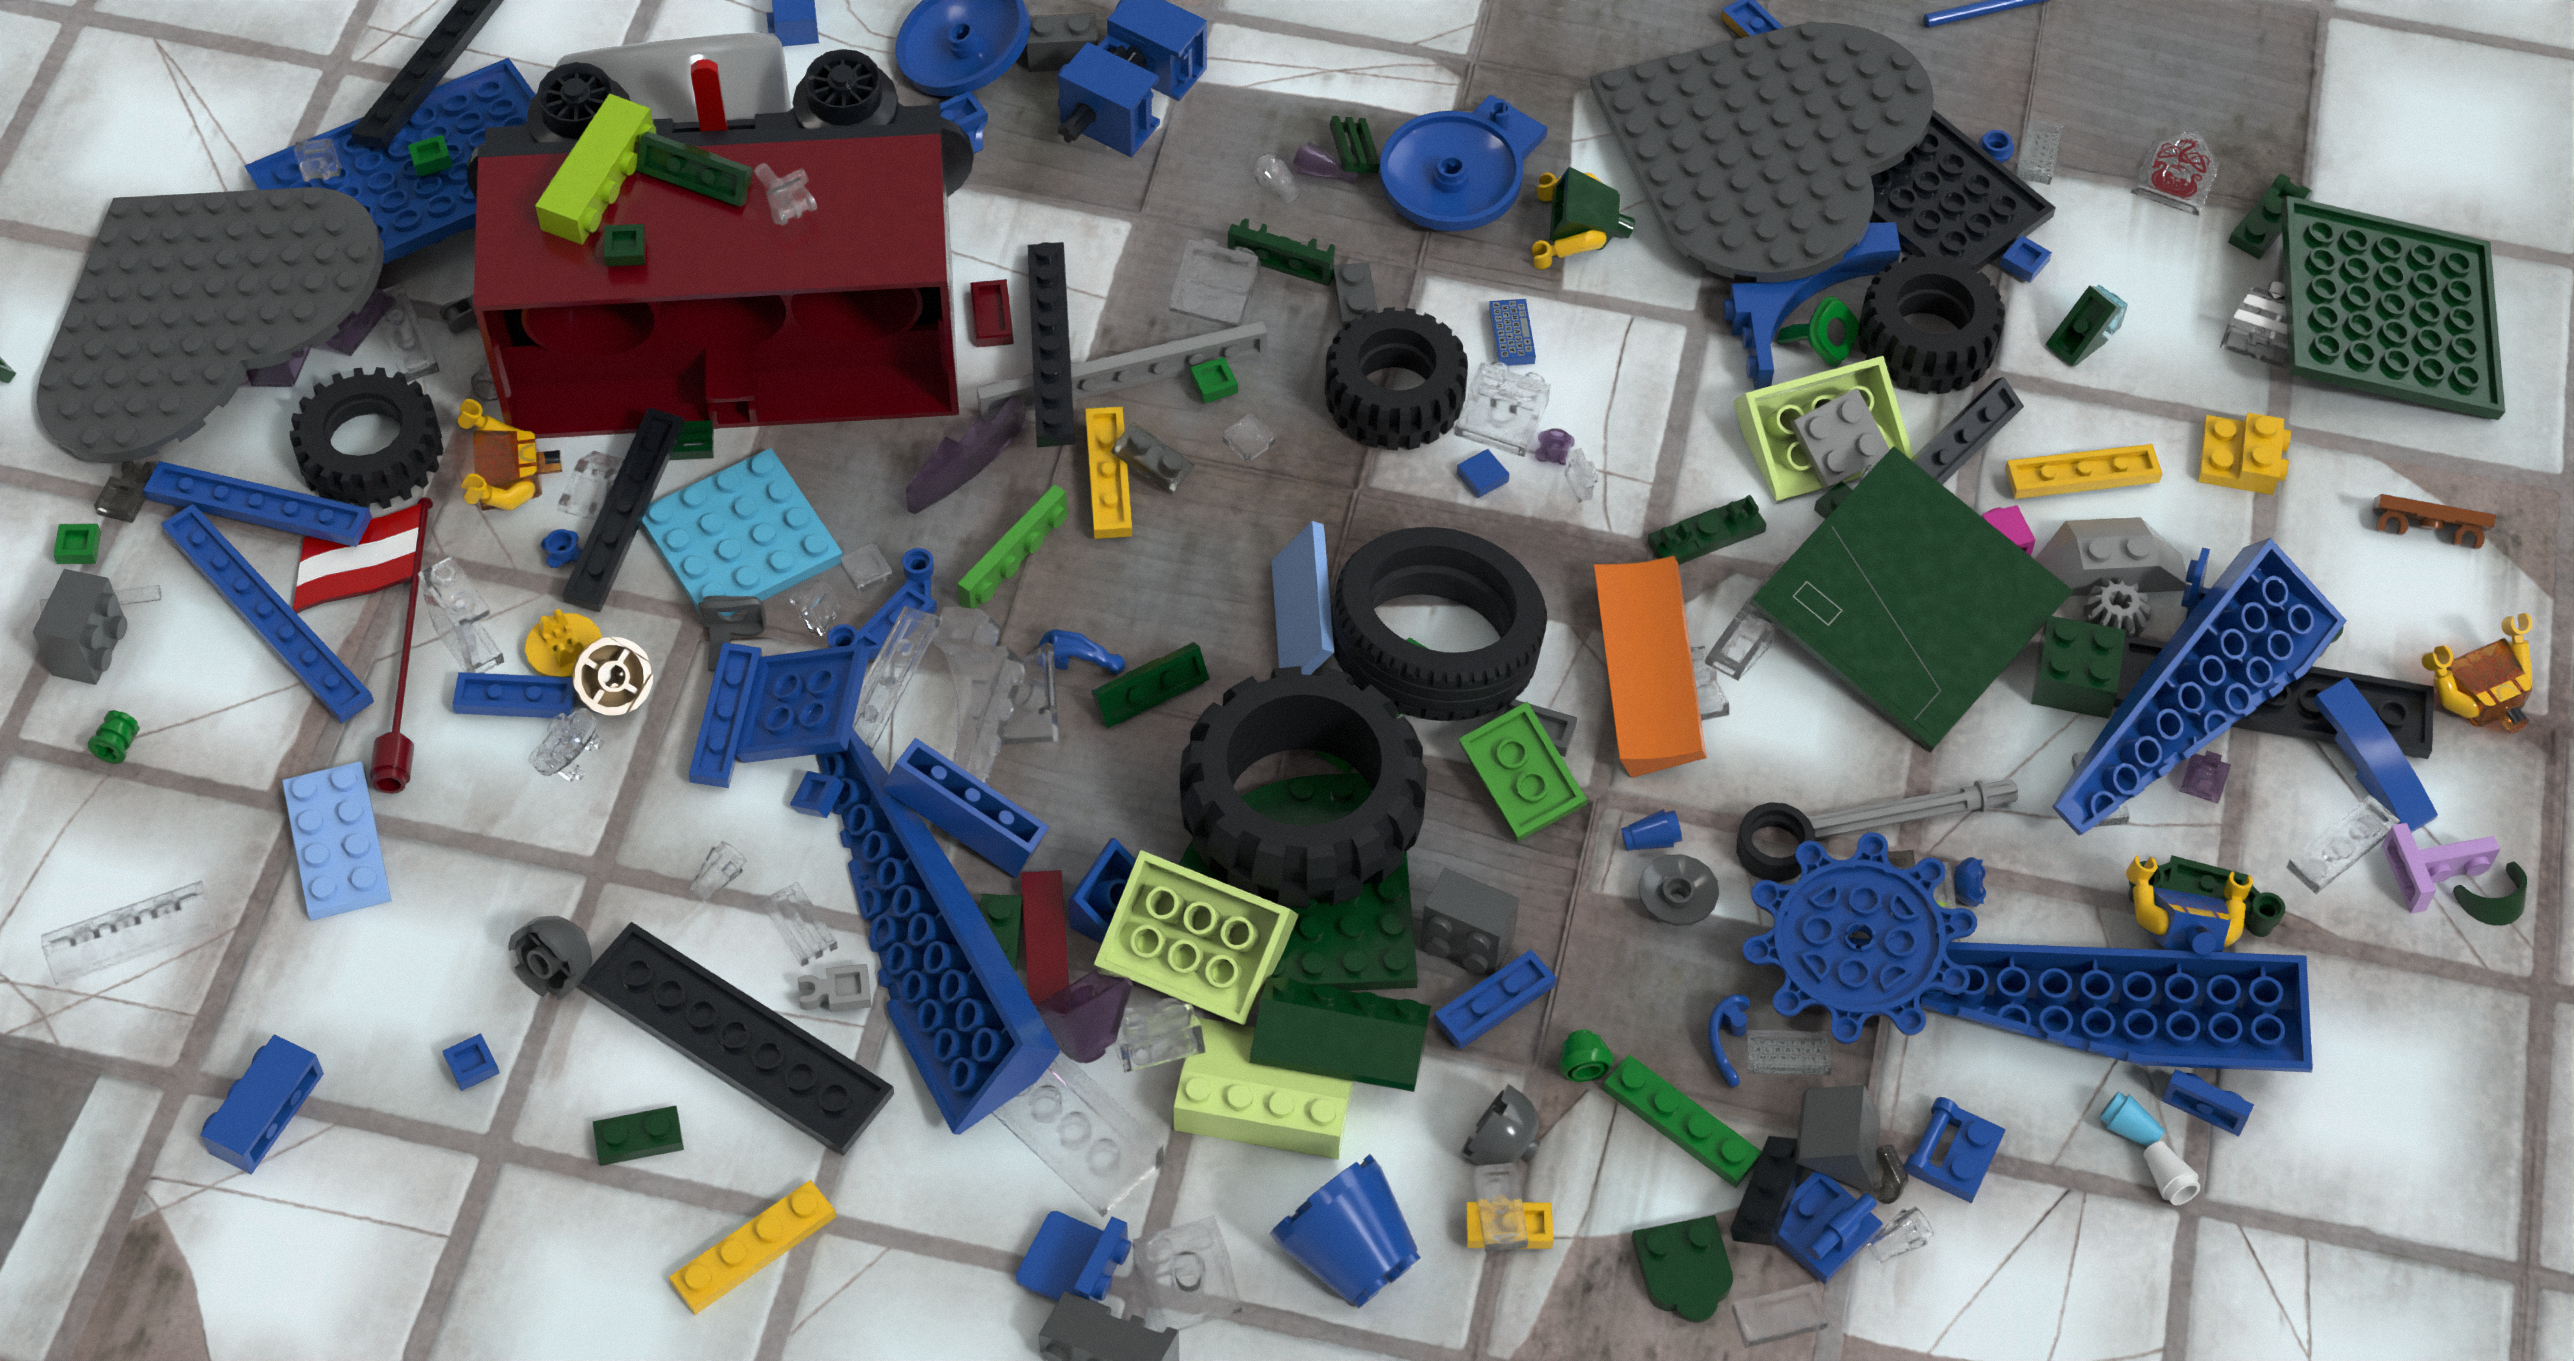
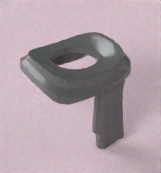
[698,596,766,672]

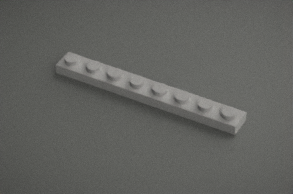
[977,321,1267,422]

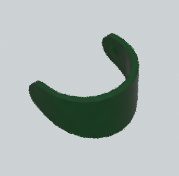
[2453,861,2527,926]

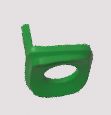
[1777,296,1859,367]

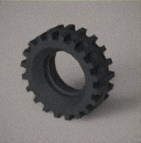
[289,367,444,510]

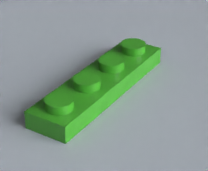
[957,484,1068,613]

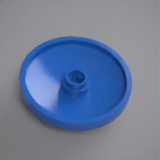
[895,0,1031,96]
[1380,111,1523,231]

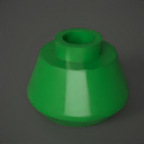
[1558,1029,1614,1082]

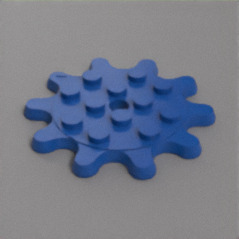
[1743,832,1977,1045]

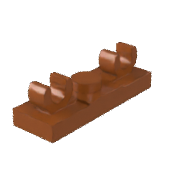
[2372,494,2496,549]

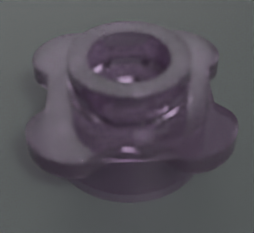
[1535,428,1575,465]

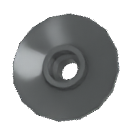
[1638,854,1719,926]

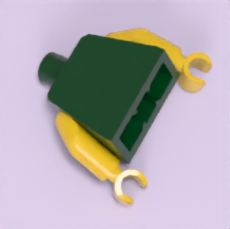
[1532,167,1635,269]

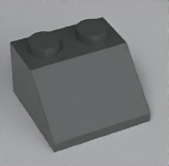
[1027,13,1098,72]

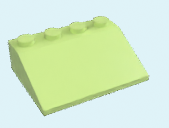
[1733,356,1914,502]
[1094,850,1298,1026]
[1173,1018,1354,1160]

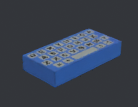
[1489,299,1536,366]

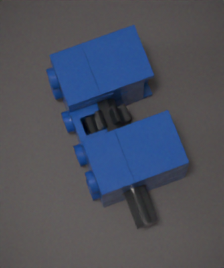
[1057,0,1207,158]

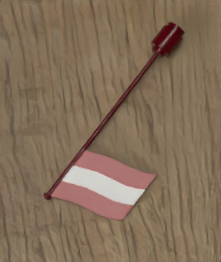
[293,497,433,794]

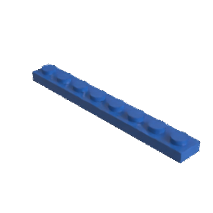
[161,504,374,724]

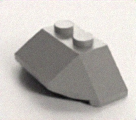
[2035,517,2189,596]

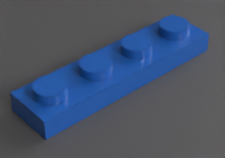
[689,642,762,788]

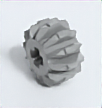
[2083,578,2151,637]

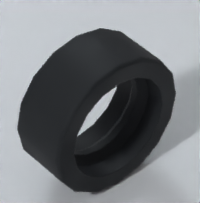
[1736,802,1815,882]

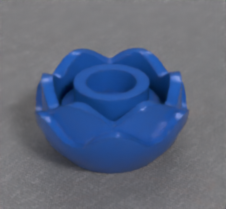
[1954,857,1986,907]

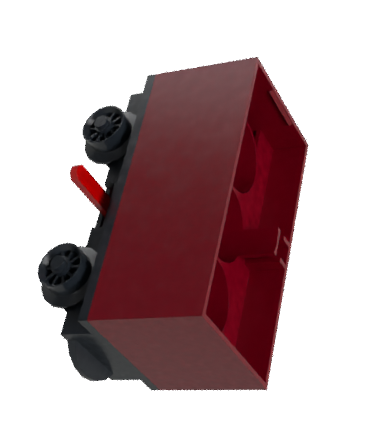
[467,49,974,439]

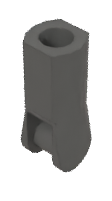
[440,294,477,333]

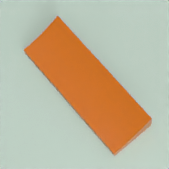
[1594,556,1707,778]

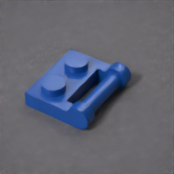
[1904,1097,2006,1203]

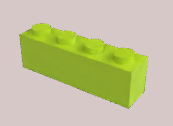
[535,94,656,245]

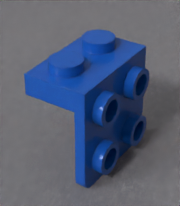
[1016,1211,1132,1303]

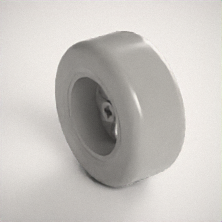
[555,32,791,123]

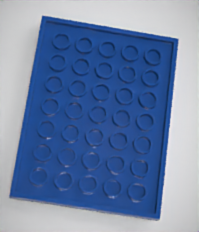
[244,57,536,264]

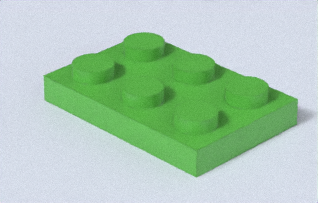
[1458,701,1587,842]

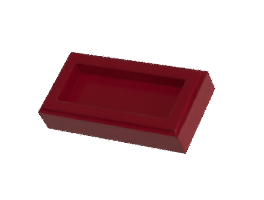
[970,279,1014,347]

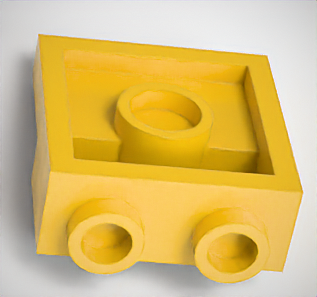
[2198,412,2291,495]

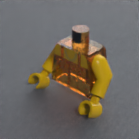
[457,399,563,511]
[2421,613,2533,734]

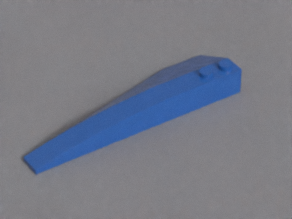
[2052,538,2347,836]

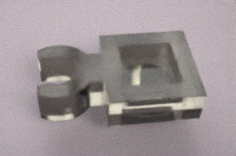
[94,461,153,523]

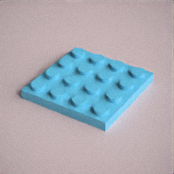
[641,448,844,617]

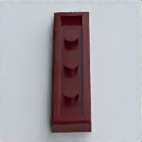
[1021,870,1071,1021]

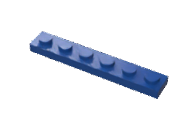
[143,461,372,547]

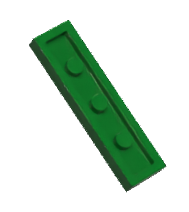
[1603,1054,1762,1188]

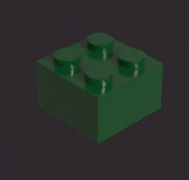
[2031,615,2126,719]

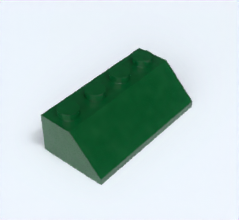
[1249,977,1431,1092]

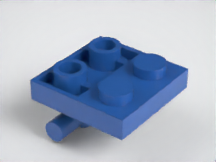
[1776,1171,1883,1285]

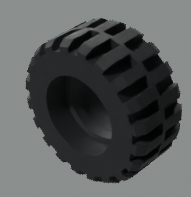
[1858,253,2005,394]
[1325,307,1468,451]

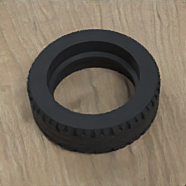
[1331,527,1547,721]

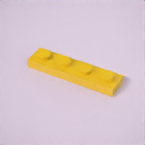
[1085,407,1132,539]
[2005,444,2163,499]
[669,1180,836,1315]

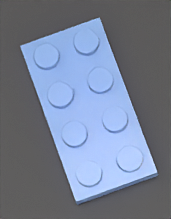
[282,761,392,921]

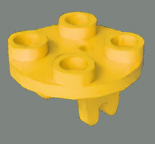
[525,609,602,677]

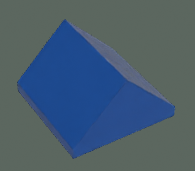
[1069,838,1136,944]

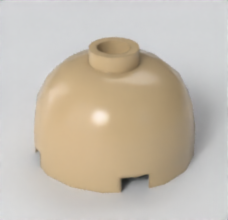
[572,637,653,715]

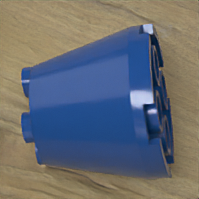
[1269,1154,1421,1309]

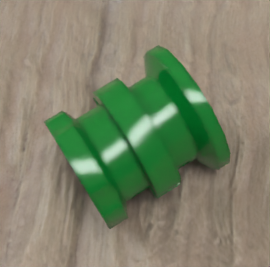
[87,710,140,764]

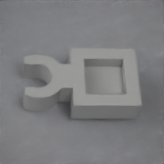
[798,964,872,1012]

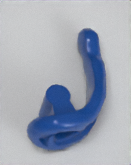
[1036,629,1125,675]
[1708,994,1750,1088]

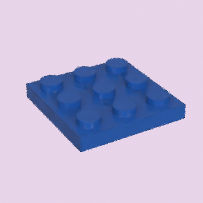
[735,644,870,763]

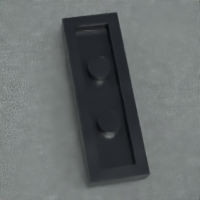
[1730,1136,1805,1246]

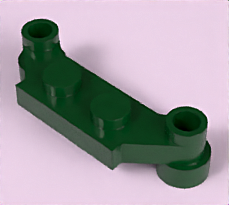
[2128,855,2285,937]

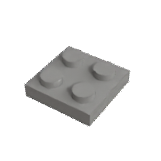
[1790,388,1890,489]

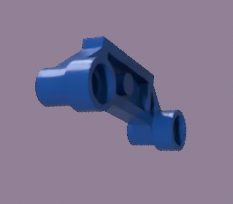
[827,548,937,661]

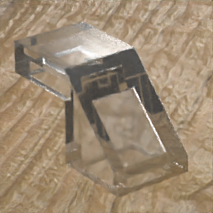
[557,451,624,520]

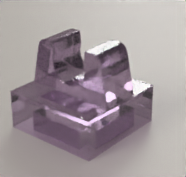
[2180,750,2231,804]

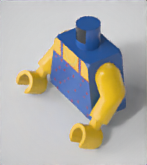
[2126,855,2253,955]

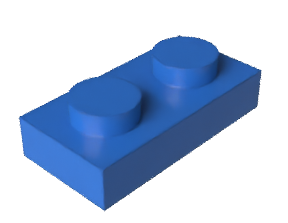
[2161,1069,2254,1136]

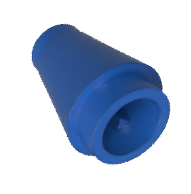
[1621,809,1683,851]

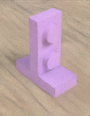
[2382,823,2500,914]

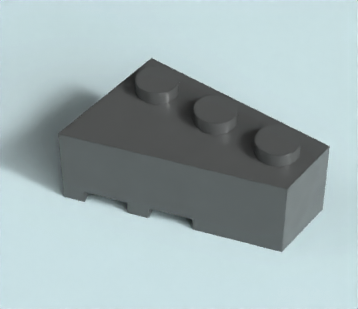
[1039,1291,1179,1361]

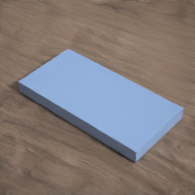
[1271,521,1335,675]

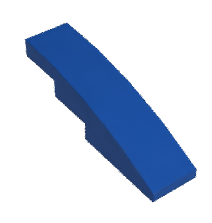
[2313,677,2438,833]

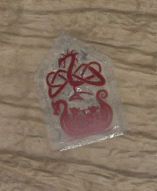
[2131,128,2220,216]

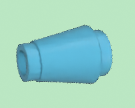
[2099,1091,2165,1147]

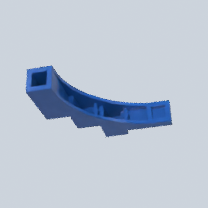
[1723,222,1901,390]

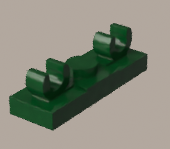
[636,131,753,207]
[1227,218,1335,286]
[1647,495,1767,565]
[1091,642,1210,729]

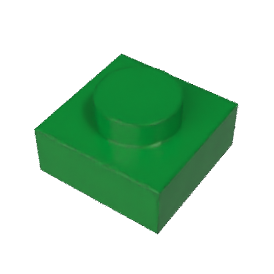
[408,135,453,177]
[1190,357,1238,404]
[53,524,101,564]

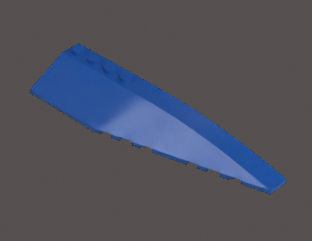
[818,728,1061,1135]
[1848,938,2313,1073]

